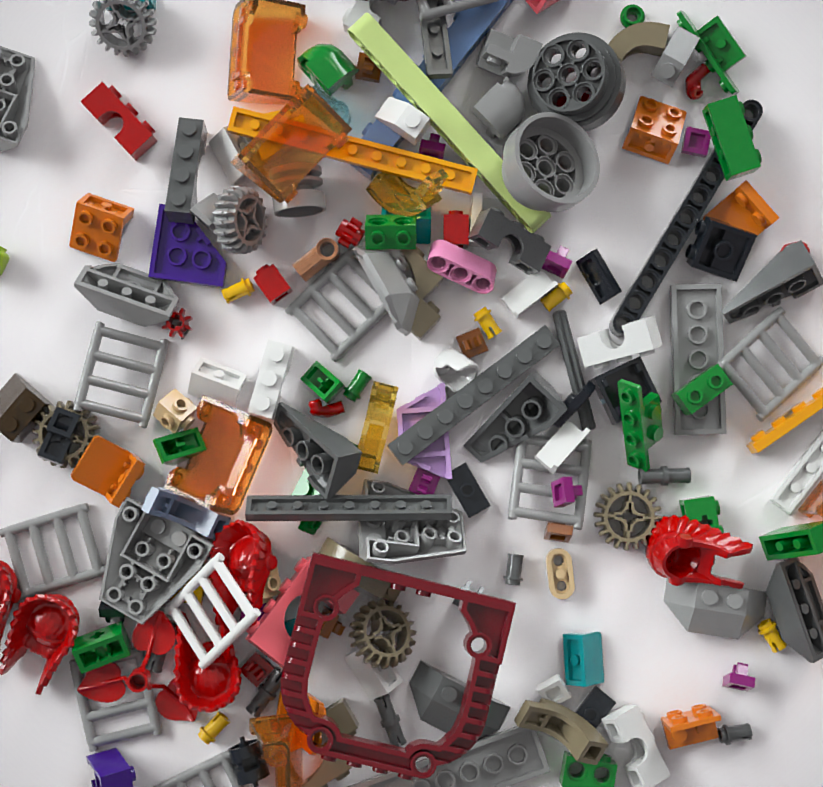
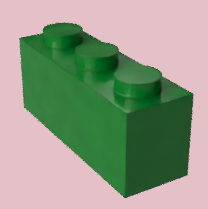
[702,95,762,181]
[759,521,823,561]

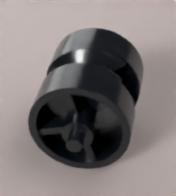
[228,736,270,787]

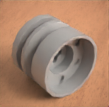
[269,163,326,218]

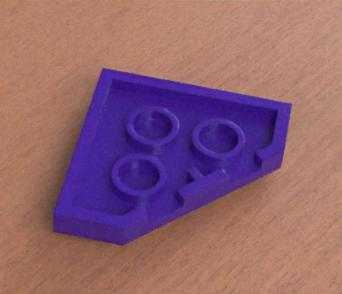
[148,204,227,288]

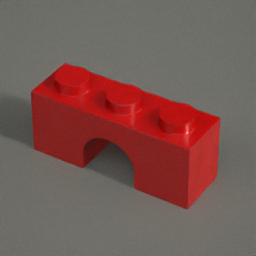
[80,82,157,161]

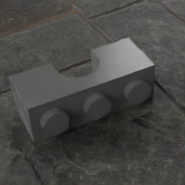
[468,208,552,275]

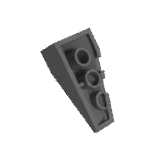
[721,240,823,324]
[463,370,568,463]
[273,402,362,500]

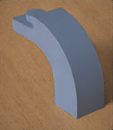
[141,486,231,539]

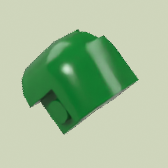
[297,44,360,96]

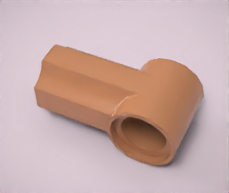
[292,238,340,282]

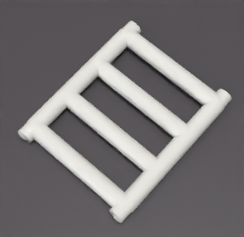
[164,553,261,670]

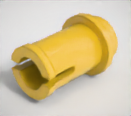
[221,278,255,304]
[540,282,573,312]
[473,306,502,339]
[757,618,787,653]
[198,711,231,745]

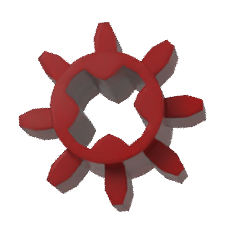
[335,217,365,249]
[162,308,193,338]

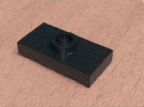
[575,249,622,305]
[554,380,596,428]
[447,462,491,518]
[575,685,616,728]

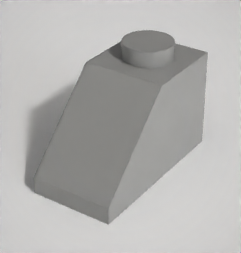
[651,26,700,87]
[190,193,218,236]

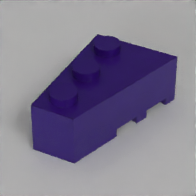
[86,748,136,787]

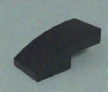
[37,407,81,466]

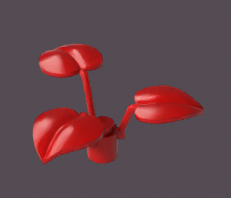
[77,610,198,722]

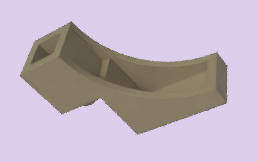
[400,246,443,340]
[302,697,359,787]

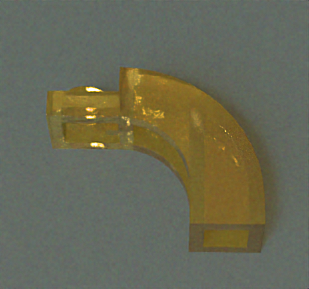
[366,169,449,217]
[358,381,399,474]

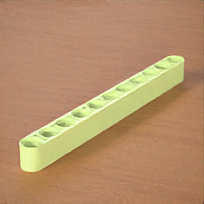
[347,12,551,233]

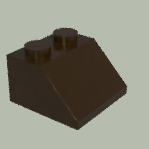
[0,373,54,443]

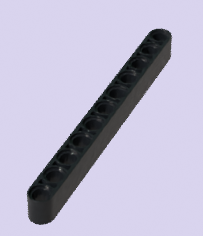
[609,100,763,337]

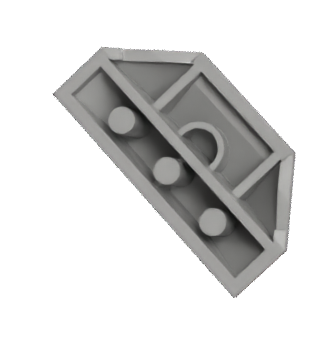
[352,246,420,336]
[74,263,179,327]
[663,578,767,639]

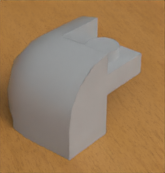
[476,29,543,78]
[473,76,526,140]

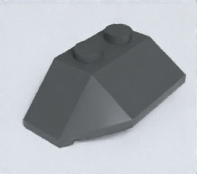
[766,557,823,663]
[409,660,511,737]

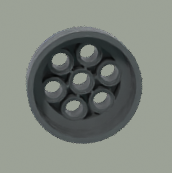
[527,32,626,132]

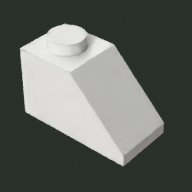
[375,96,430,146]

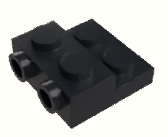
[685,216,757,282]

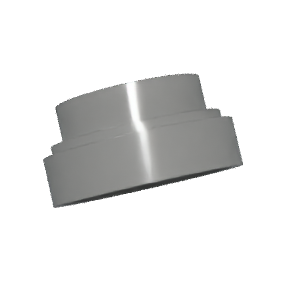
[502,112,600,212]

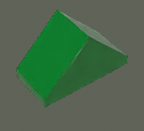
[300,361,345,404]
[153,427,207,466]

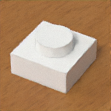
[536,674,572,704]

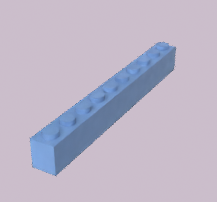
[350,0,514,180]

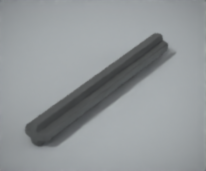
[552,310,596,431]

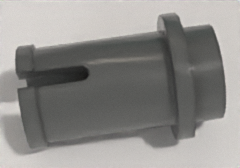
[503,553,524,586]
[717,723,753,745]

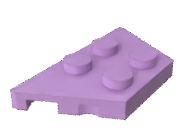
[396,383,452,480]

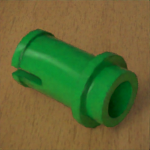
[343,369,372,403]

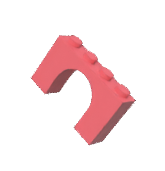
[245,556,360,668]

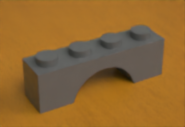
[164,117,208,224]

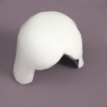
[433,348,479,393]

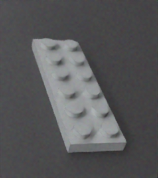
[670,284,727,435]

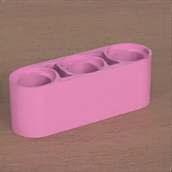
[427,240,497,294]

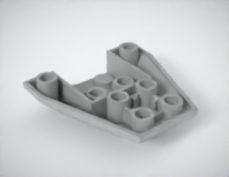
[0,46,35,152]
[358,479,466,565]
[99,497,214,624]

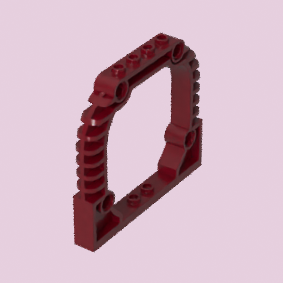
[281,552,516,780]

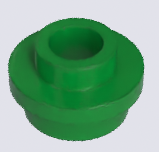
[620,4,645,28]

